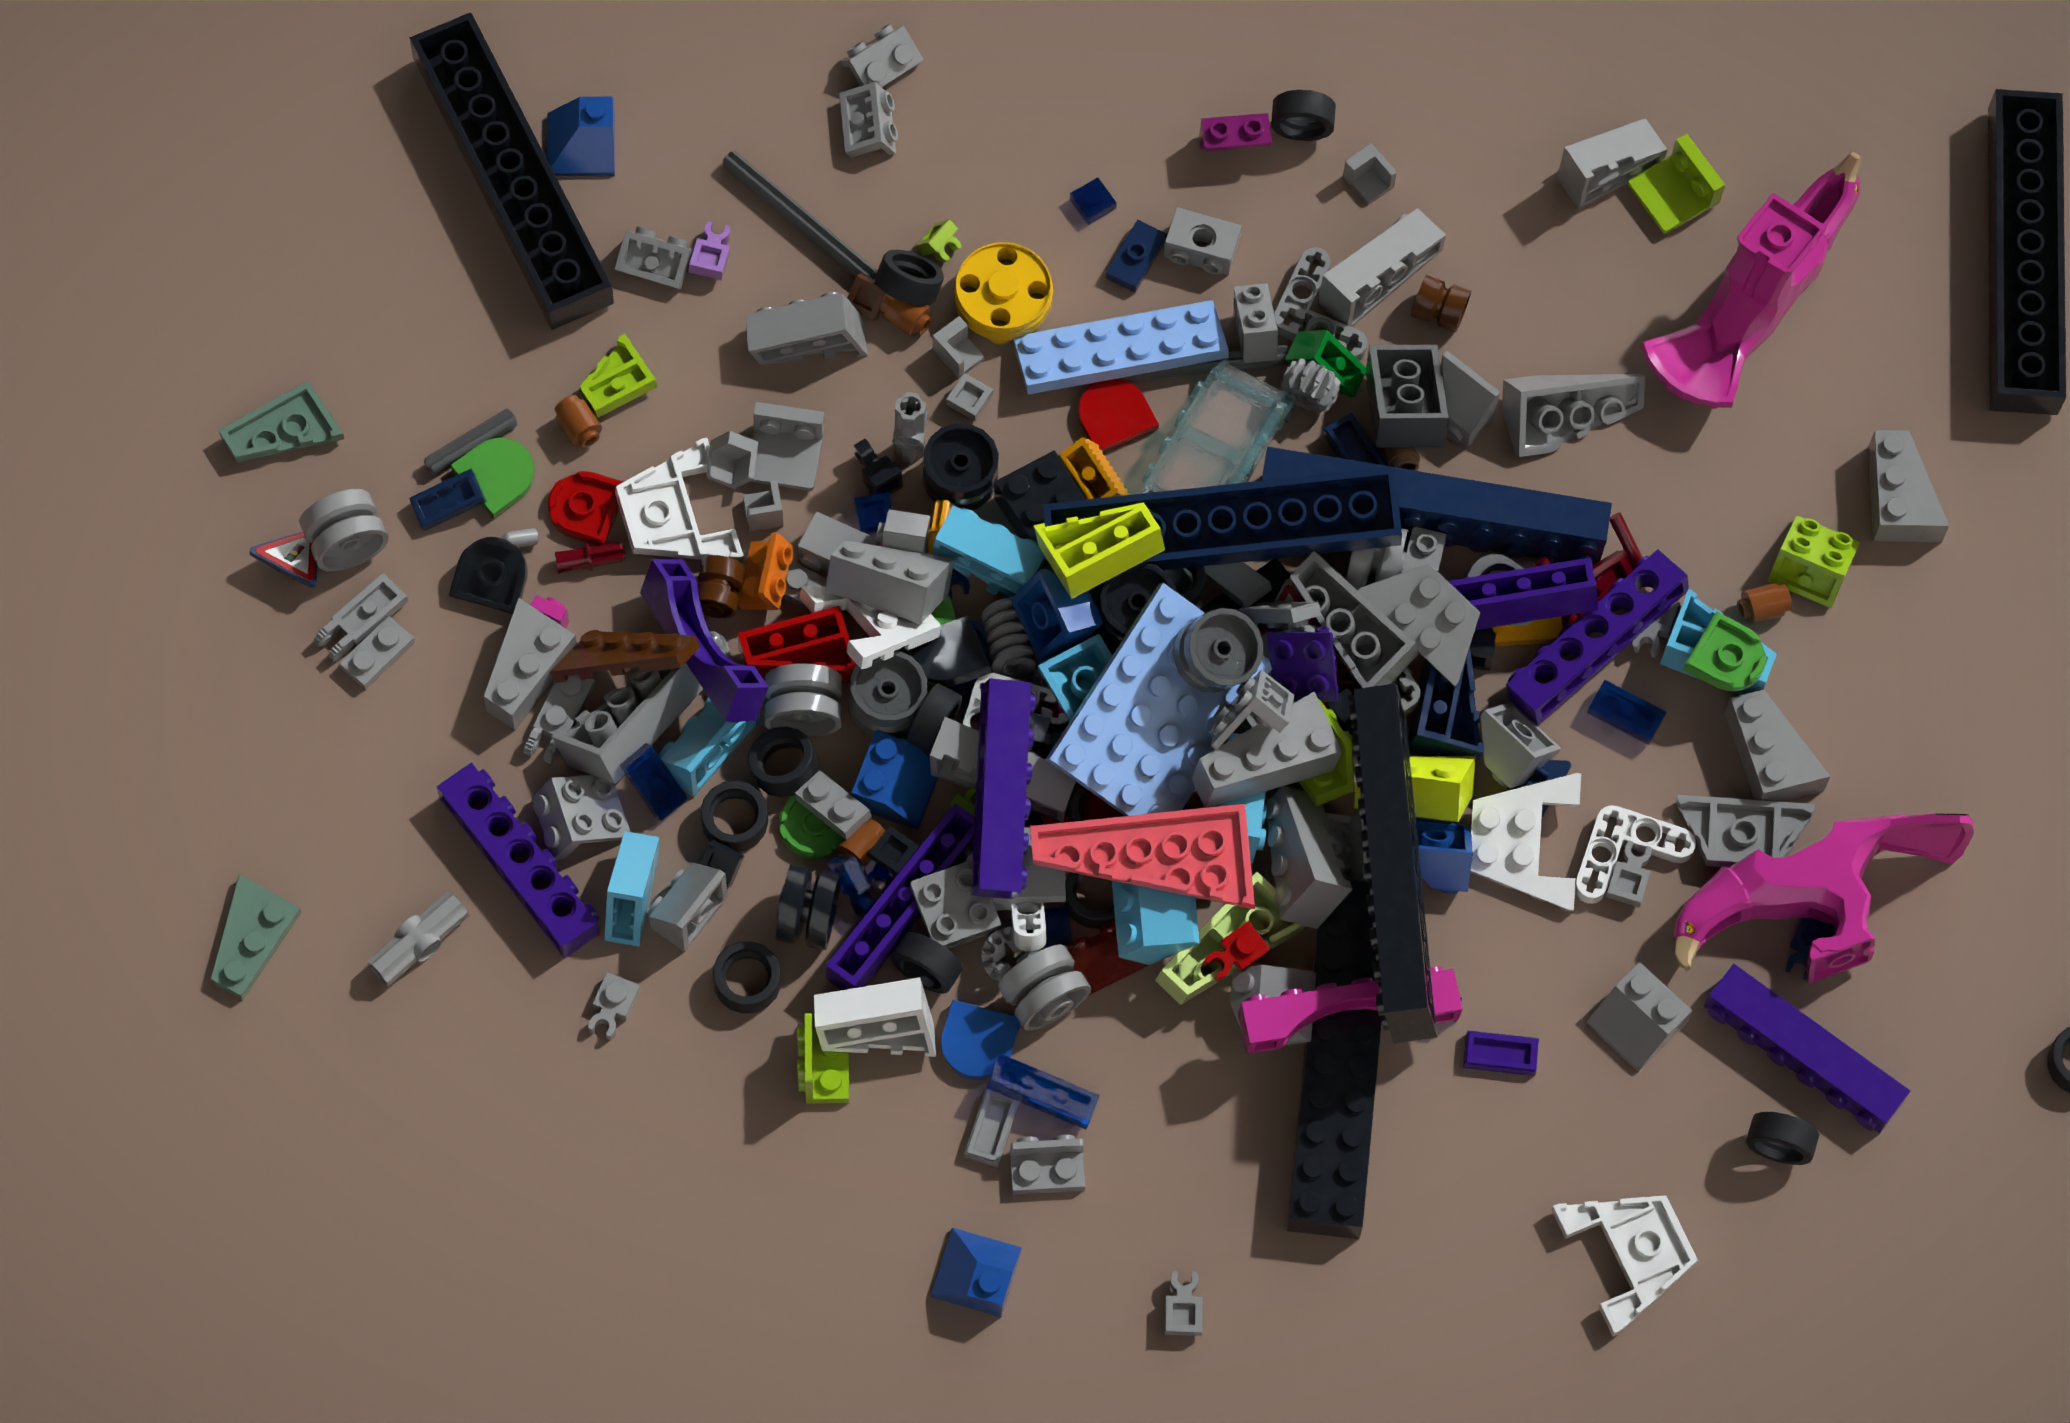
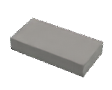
[1205,562,1272,608]
[964,1088,1020,1168]

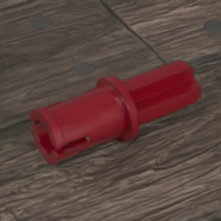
[555,542,625,574]

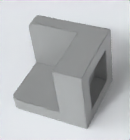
[1343,143,1397,204]
[932,316,984,379]
[706,431,758,489]
[743,480,783,532]

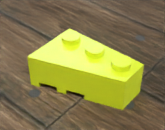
[1033,502,1165,599]
[1354,756,1476,822]

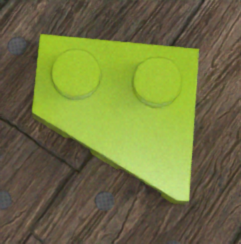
[579,333,657,418]

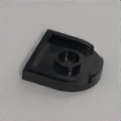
[449,537,528,614]
[911,615,991,687]

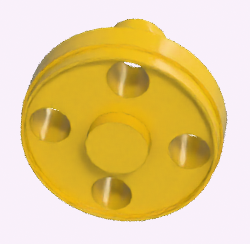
[954,242,1053,345]

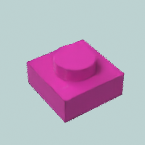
[530,595,569,628]

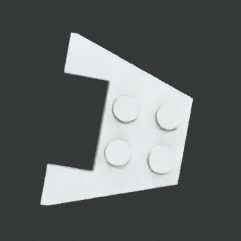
[615,438,743,562]
[800,586,941,669]
[1470,773,1581,912]
[1552,1195,1698,1337]

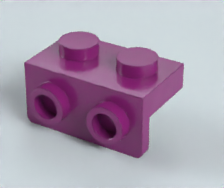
[1199,113,1272,151]

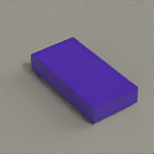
[1463,1030,1539,1076]

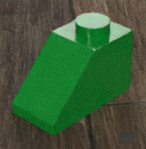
[1285,330,1366,397]

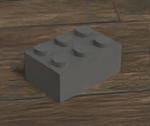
[1365,345,1449,448]

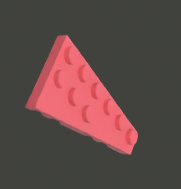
[1030,804,1255,909]

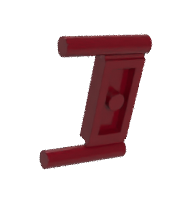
[1535,512,1643,625]

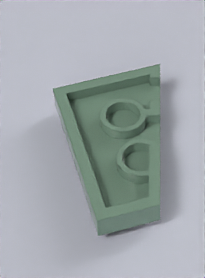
[218,380,344,463]
[211,874,301,1001]

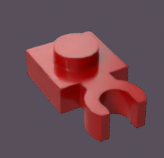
[1203,921,1270,982]

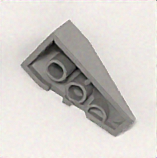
[1502,374,1645,457]

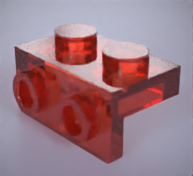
[1067,921,1149,996]

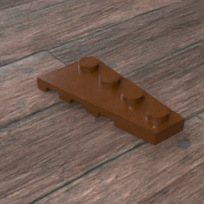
[550,630,700,683]

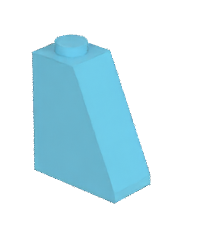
[604,831,659,947]

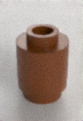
[880,295,932,337]
[554,395,602,448]
[1737,583,1792,625]
[836,819,885,871]

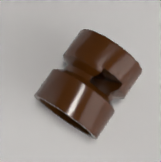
[1411,275,1472,332]
[697,555,745,619]

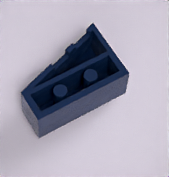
[1408,648,1484,764]

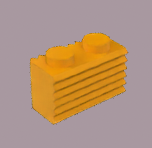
[1058,437,1131,500]

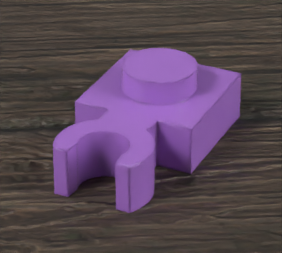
[688,221,730,280]

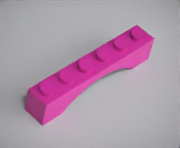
[1238,966,1463,1054]

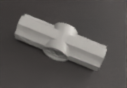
[892,392,928,463]
[367,891,469,987]

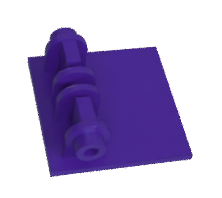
[1266,627,1339,702]

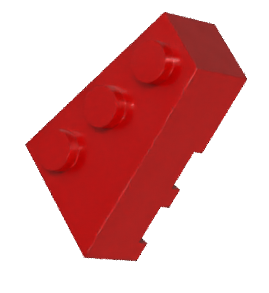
[738,606,856,684]

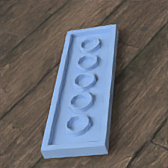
[1013,300,1229,395]

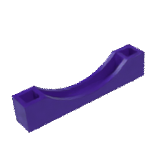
[640,559,769,723]

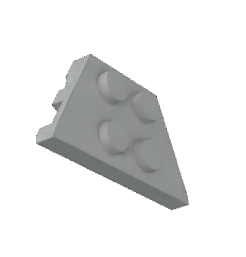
[1358,564,1480,687]
[1677,795,1815,867]

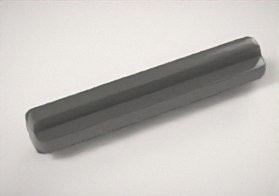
[424,409,517,475]

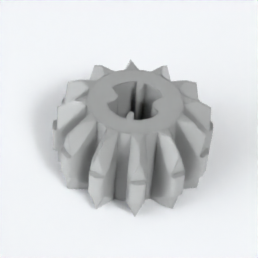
[1280,359,1341,413]

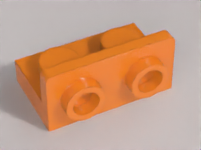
[738,533,793,610]

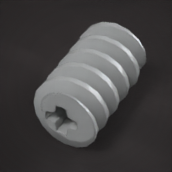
[981,598,1036,678]

